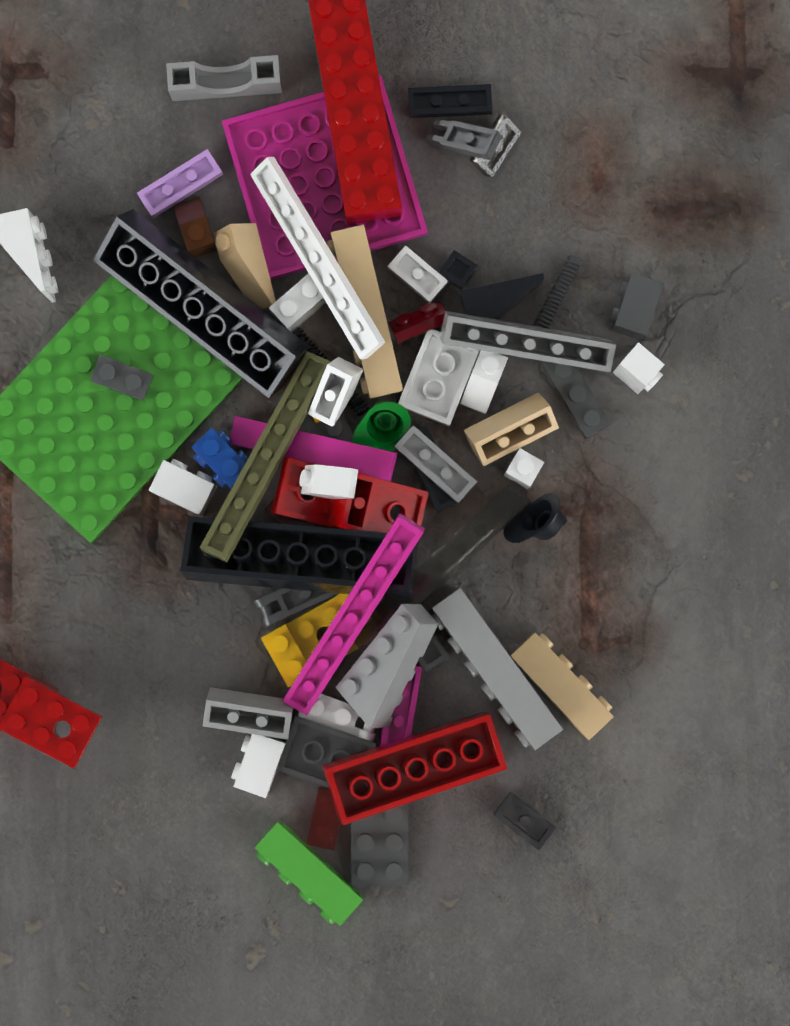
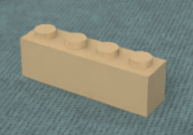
[509,633,614,740]

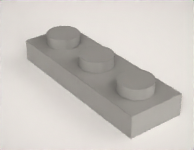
[394,425,477,503]

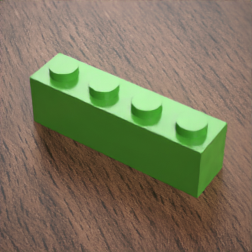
[255,819,364,926]

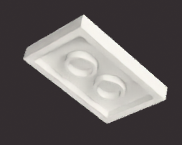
[398,329,480,427]

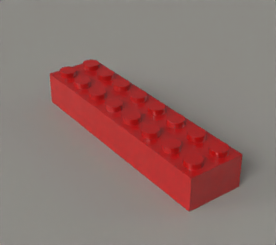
[308,0,402,225]

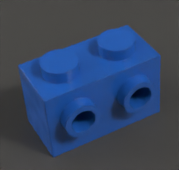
[191,428,248,489]

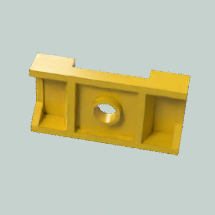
[261,594,384,688]

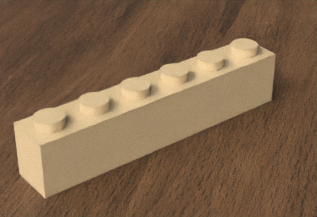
[327,225,403,399]

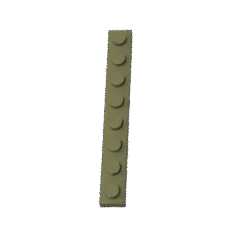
[200,351,331,562]

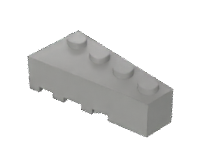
[335,604,438,729]

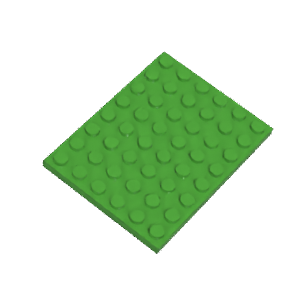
[0,275,244,543]

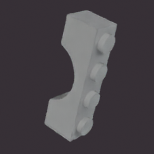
[166,55,282,101]

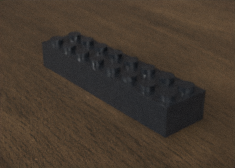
[93,209,310,398]
[180,516,418,600]

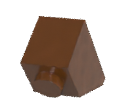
[174,197,217,257]

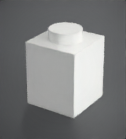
[504,448,544,490]

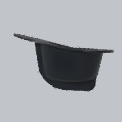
[503,493,567,543]

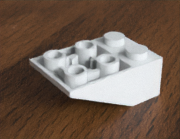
[0,208,58,303]

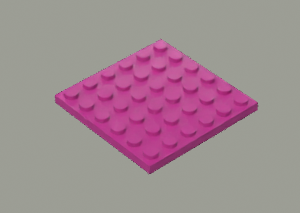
[222,76,428,280]

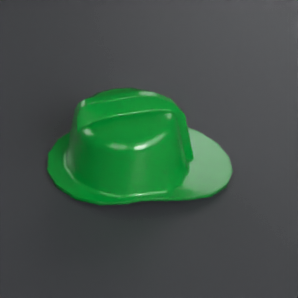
[353,401,411,452]

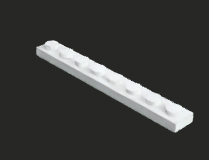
[250,157,386,360]

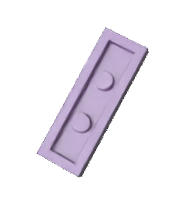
[137,149,223,218]

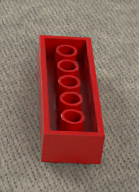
[322,711,507,825]

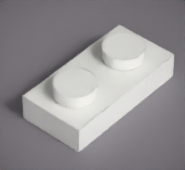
[387,245,448,303]

